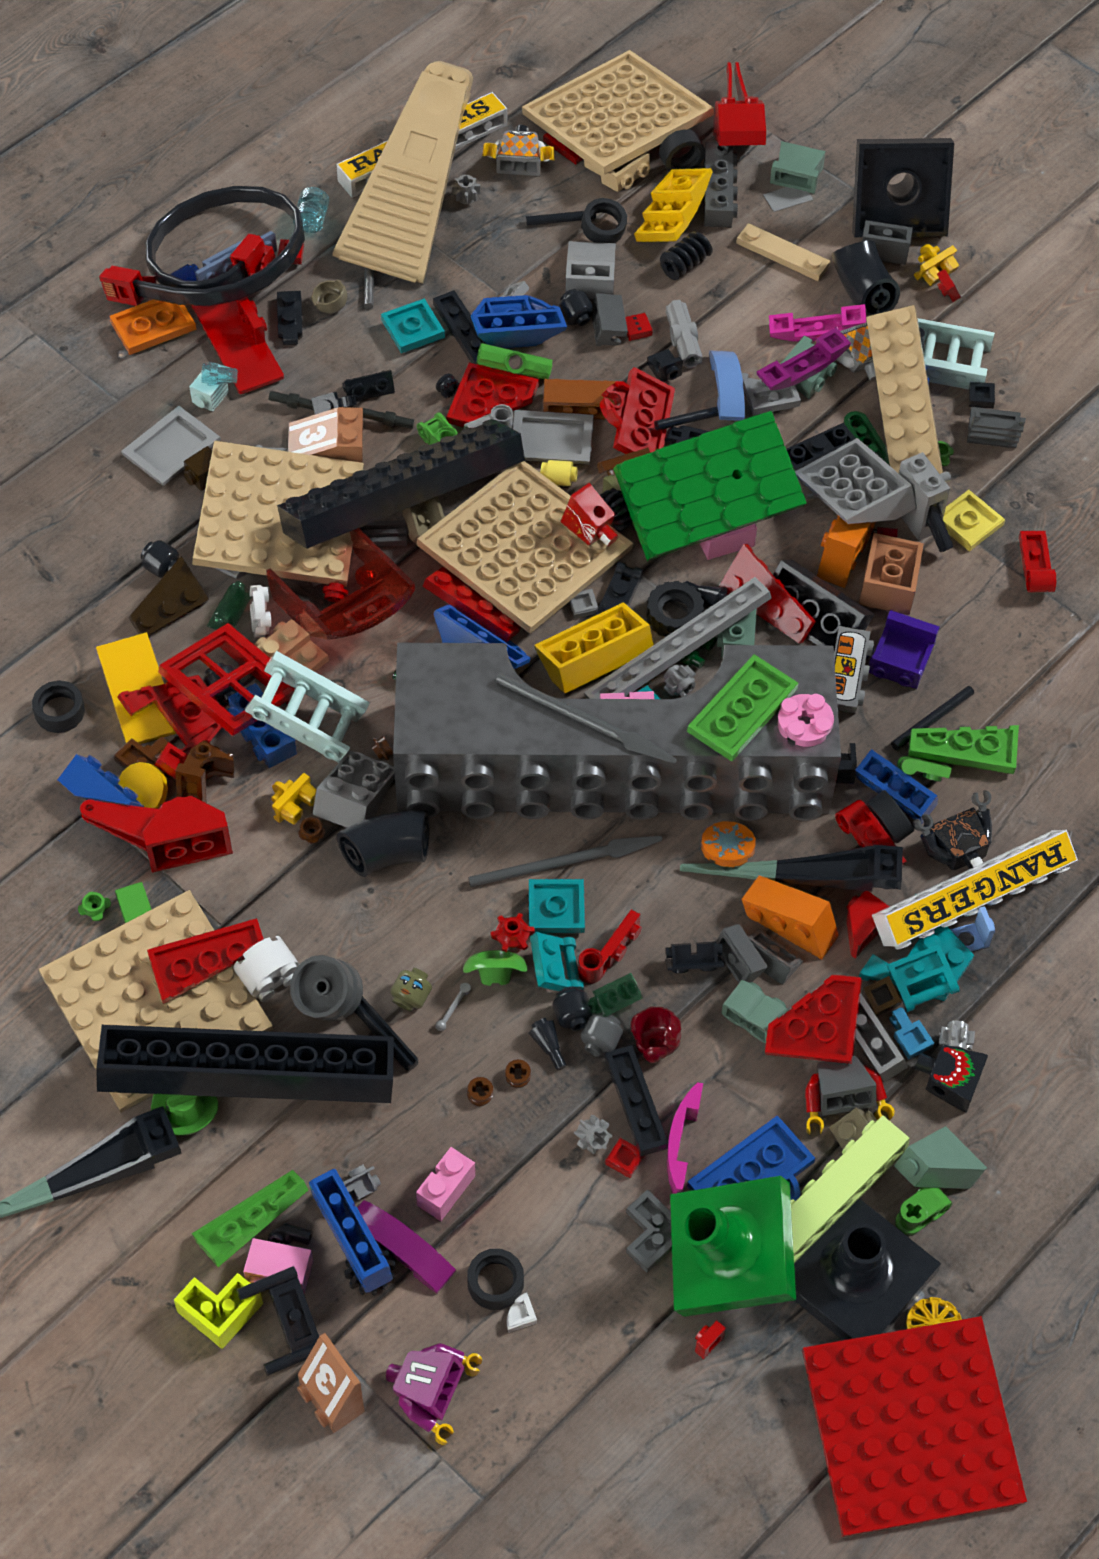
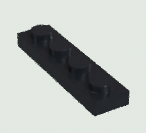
[433,290,486,364]
[605,1045,668,1156]

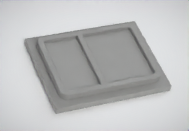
[121,406,221,486]
[513,410,593,465]

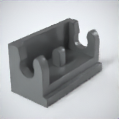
[592,293,628,346]

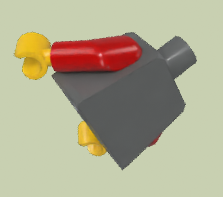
[805,1056,895,1135]

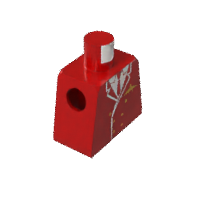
[560,483,619,547]

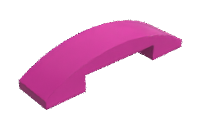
[769,304,866,342]
[667,1082,703,1194]

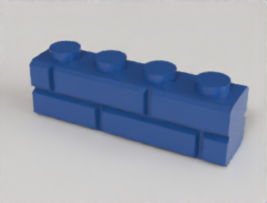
[309,1169,393,1293]

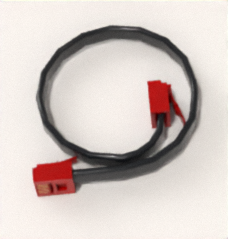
[99,186,305,306]

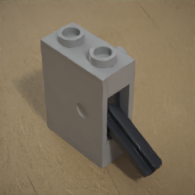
[899,452,953,552]

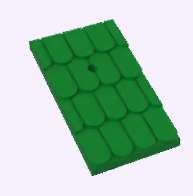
[613,411,807,561]

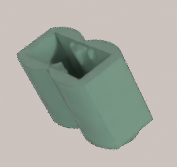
[721,980,789,1043]

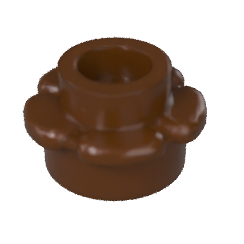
[371,736,393,761]
[298,817,325,843]

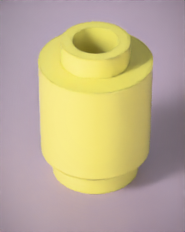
[540,460,578,487]

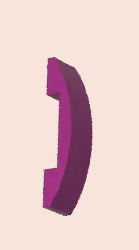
[757,327,851,390]
[357,1200,456,1294]

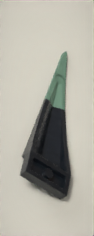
[680,845,903,892]
[0,1106,182,1218]

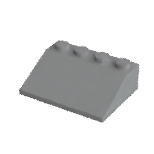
[795,438,916,524]

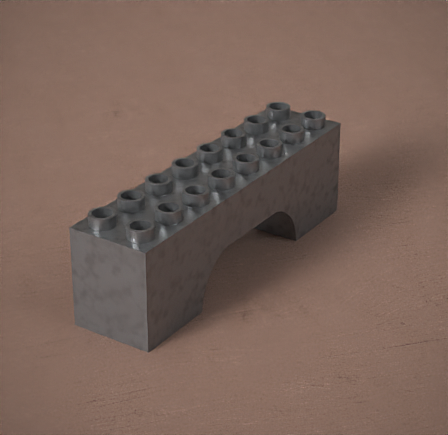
[393,643,841,821]

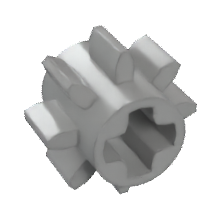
[451,175,481,204]
[664,665,696,697]
[939,1021,975,1050]
[574,1115,612,1154]

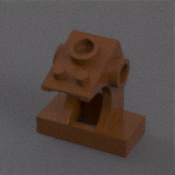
[175,740,234,803]

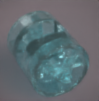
[293,187,330,233]

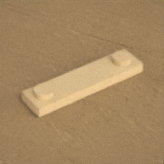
[736,223,831,281]

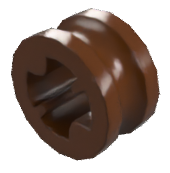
[505,1059,531,1088]
[467,1077,493,1106]

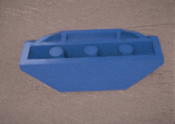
[470,295,567,348]
[433,604,531,669]

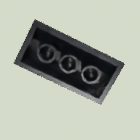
[773,560,875,651]

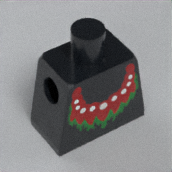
[915,1045,988,1113]

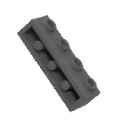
[704,142,738,227]

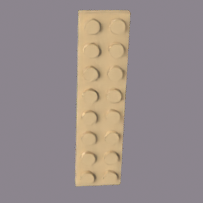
[866,305,943,474]

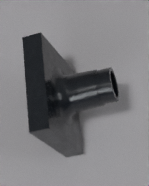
[852,138,954,238]
[794,1198,941,1340]

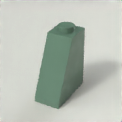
[894,1126,987,1189]

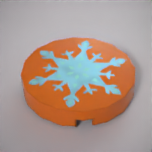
[701,821,756,867]

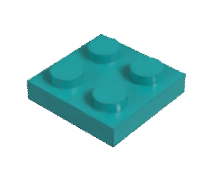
[381,298,445,354]
[529,879,585,933]

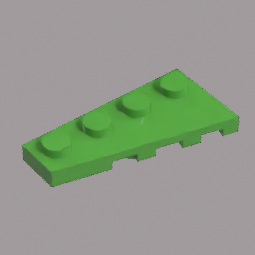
[908,725,1019,774]
[192,1170,308,1267]

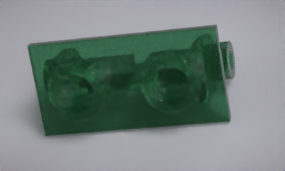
[207,581,252,630]
[587,973,643,1017]

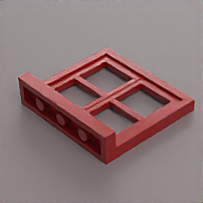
[158,623,295,736]

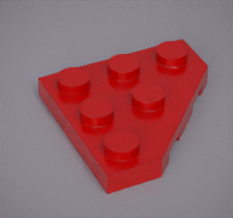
[446,362,539,427]
[765,975,862,1064]

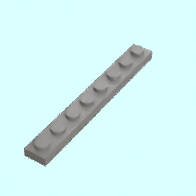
[584,577,772,699]

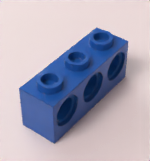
[227,683,297,768]
[855,749,938,824]

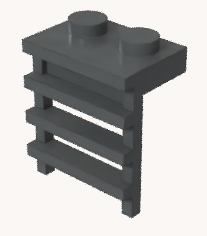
[967,407,1026,448]

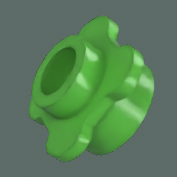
[938,441,954,466]
[78,892,111,921]

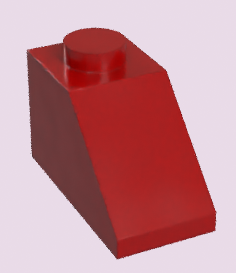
[846,891,890,959]

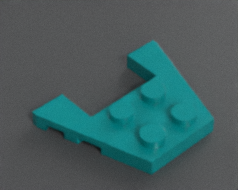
[859,894,974,1001]

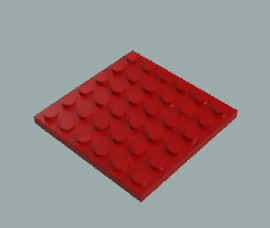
[802,1316,1027,1537]

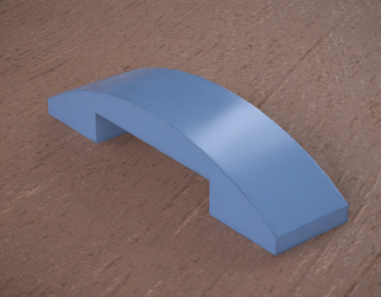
[709,350,745,421]

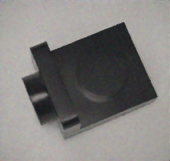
[647,349,683,382]

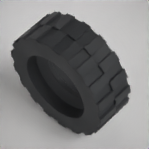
[646,581,704,637]

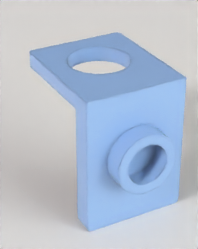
[950,906,995,951]

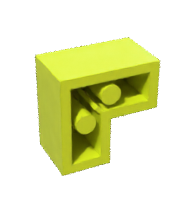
[174,1273,263,1349]

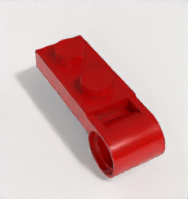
[1019,531,1057,593]
[835,800,906,865]
[578,909,642,984]

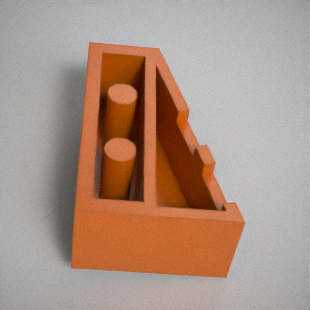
[817,516,876,588]
[742,875,839,960]

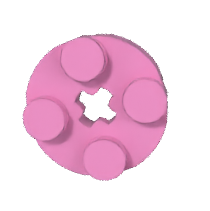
[777,694,834,747]

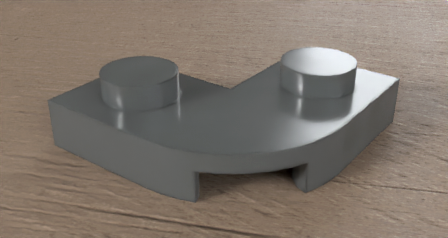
[626,1189,672,1273]

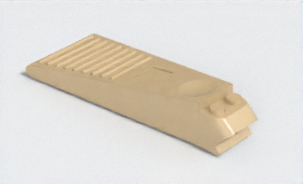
[333,61,473,284]

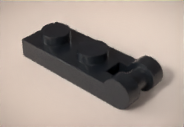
[595,561,644,616]

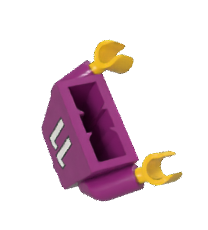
[386,1343,482,1445]

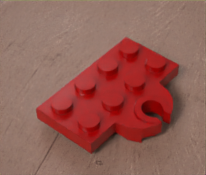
[599,367,675,454]

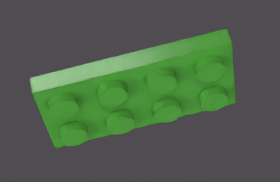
[687,654,799,762]

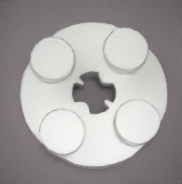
[250,585,271,638]

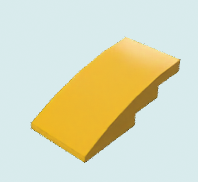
[634,168,713,242]
[96,632,176,744]

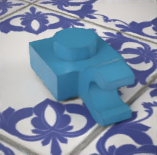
[889,1007,934,1060]

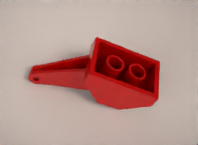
[713,62,766,146]
[80,796,233,873]

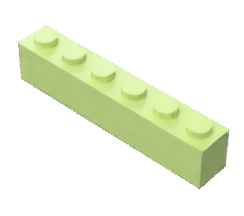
[791,1115,910,1263]

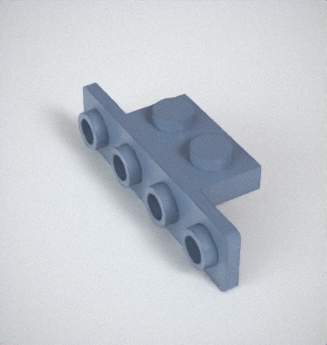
[195,231,277,281]

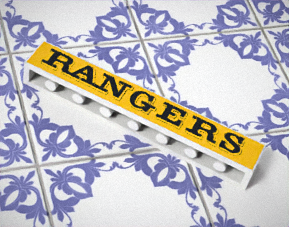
[336,92,507,198]
[872,830,1078,949]

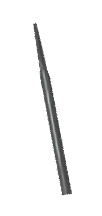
[495,673,677,764]
[468,836,662,887]

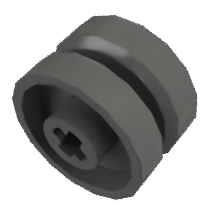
[290,955,363,1022]

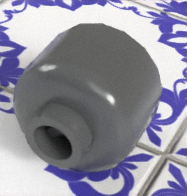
[581,1012,623,1057]

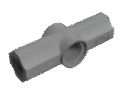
[665,300,702,369]

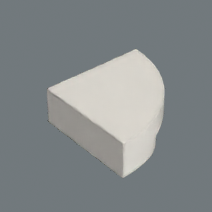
[507,1293,537,1333]

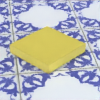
[943,490,1005,552]

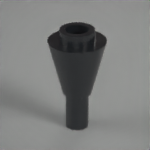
[685,581,728,607]
[528,1018,567,1071]

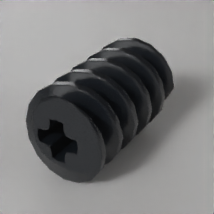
[660,231,713,280]

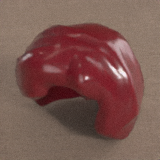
[630,1006,681,1063]

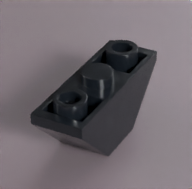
[786,423,856,471]

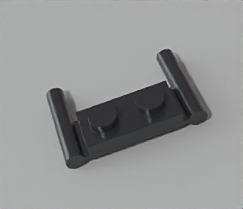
[236,1266,319,1376]

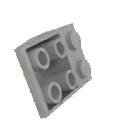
[565,241,616,299]
[312,750,395,828]

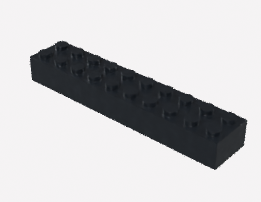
[277,419,525,549]
[96,1024,394,1103]

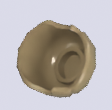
[311,279,348,314]

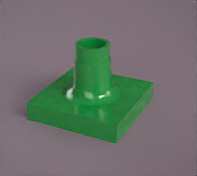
[670,1176,796,1317]

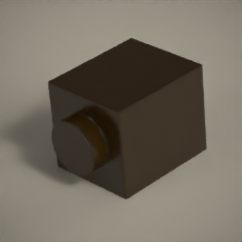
[183,446,212,491]
[863,976,901,1017]

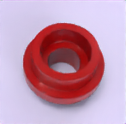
[323,582,349,603]

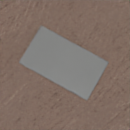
[763,187,813,212]

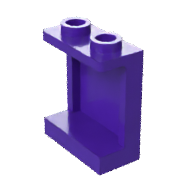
[869,610,940,689]

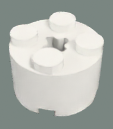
[233,936,300,1002]

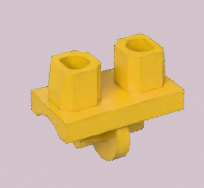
[914,244,959,286]
[271,773,317,825]

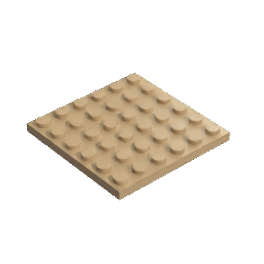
[522,50,714,175]
[192,441,364,587]
[417,461,633,634]
[39,890,273,1113]

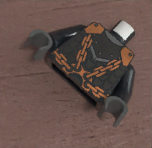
[912,790,992,870]

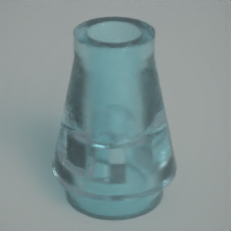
[201,361,238,386]

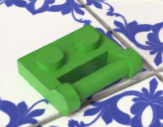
[897,756,952,782]

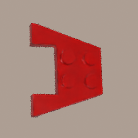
[117,675,222,755]

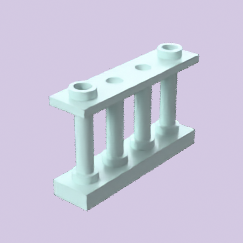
[917,318,995,389]
[245,651,370,763]

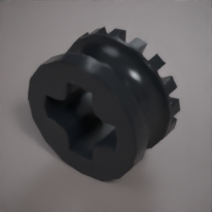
[436,373,460,399]

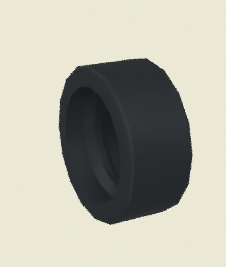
[659,129,705,172]
[581,198,627,243]
[32,680,85,733]
[867,790,915,843]
[467,1249,524,1310]

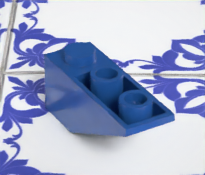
[57,754,144,807]

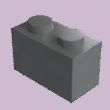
[862,220,912,265]

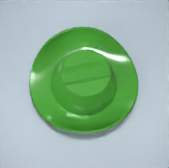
[463,950,528,986]
[151,1094,218,1136]

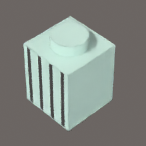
[189,367,229,412]

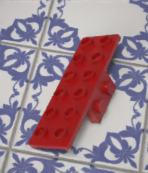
[191,297,284,394]

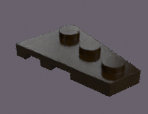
[129,556,209,636]

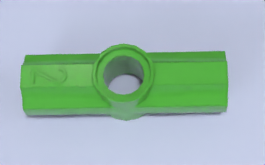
[476,343,553,380]

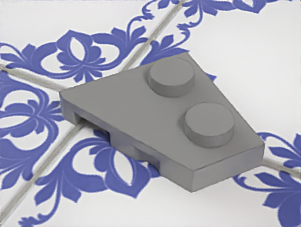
[742,373,801,415]

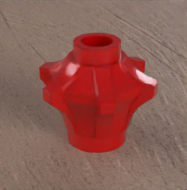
[490,913,535,953]

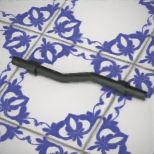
[268,391,415,429]

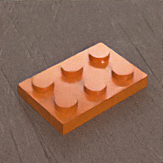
[109,299,196,355]

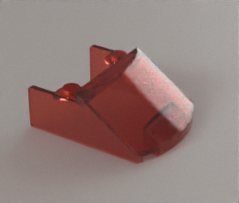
[266,528,415,640]

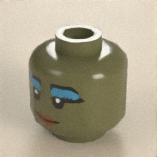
[390,967,432,1012]

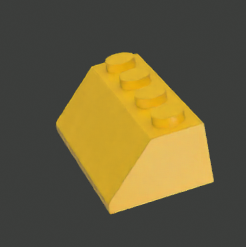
[534,602,653,693]

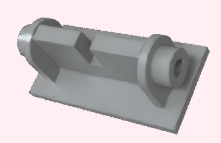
[343,1164,381,1200]

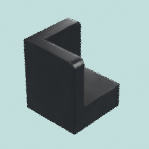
[836,743,857,784]

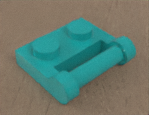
[530,932,584,991]
[887,944,960,1012]

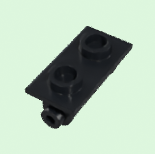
[342,370,395,402]
[665,941,724,973]

